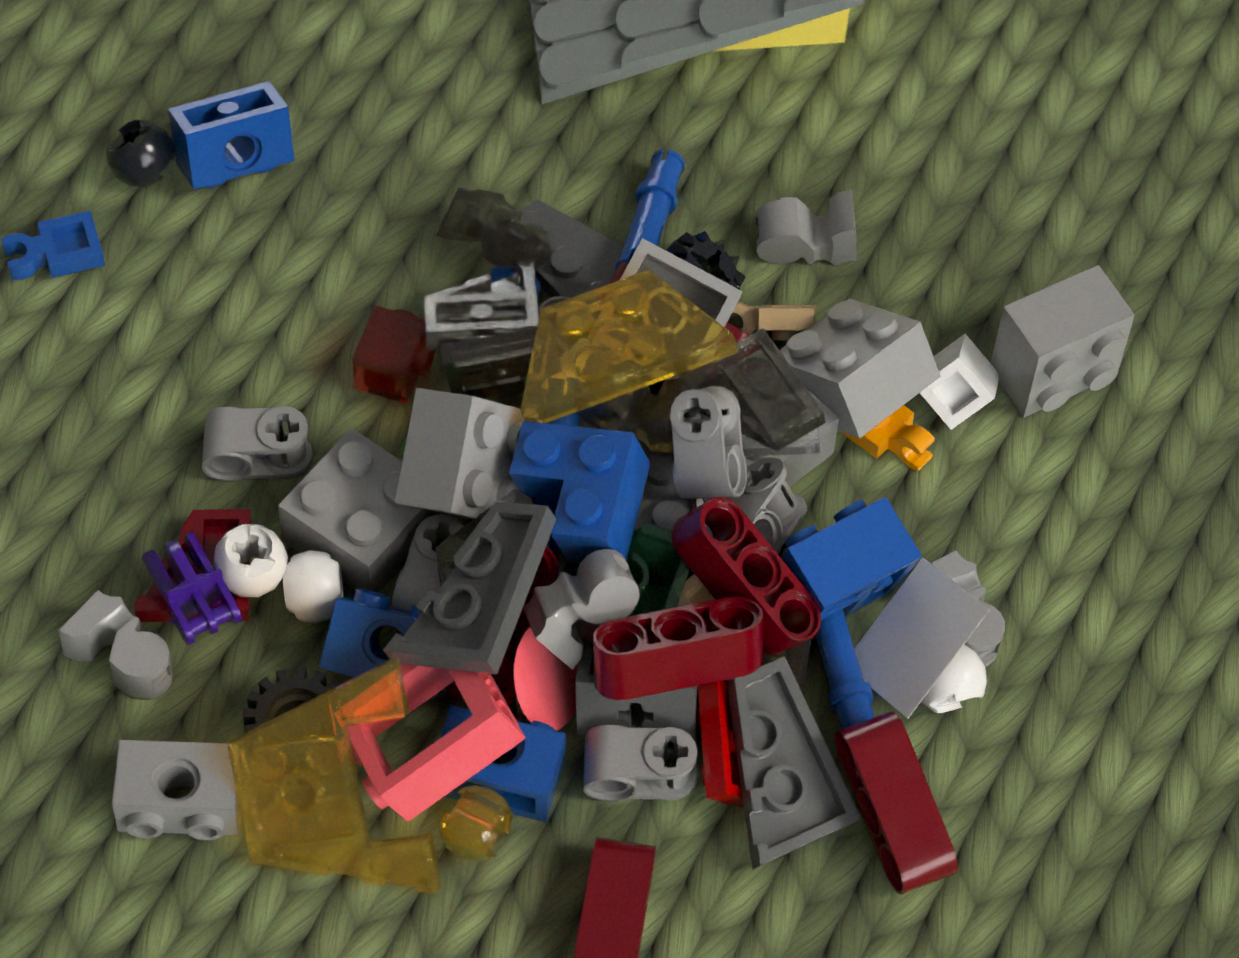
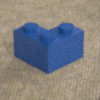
[509,421,651,564]
[781,497,922,620]

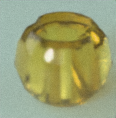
[439,785,513,862]

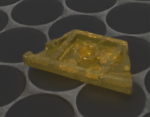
[521,270,739,423]

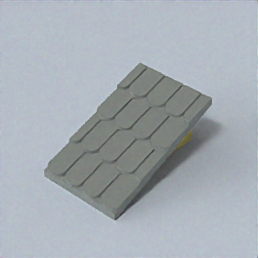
[528,0,865,105]

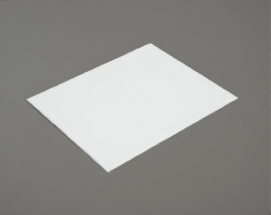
[854,557,990,719]

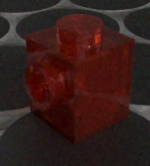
[352,305,435,404]

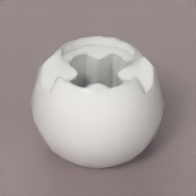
[213,524,288,597]
[283,550,344,624]
[921,645,987,713]

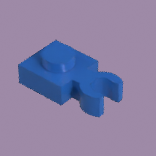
[1,210,105,280]

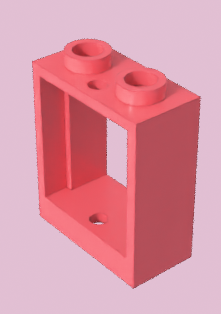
[336,664,526,822]

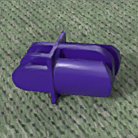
[142,532,242,645]

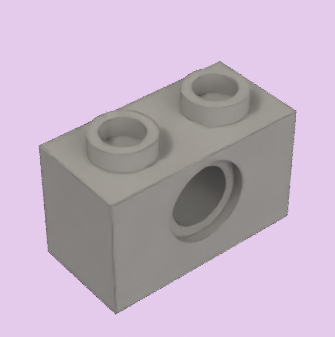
[112,740,244,840]

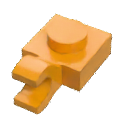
[838,405,935,471]

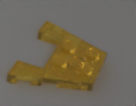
[228,658,442,894]

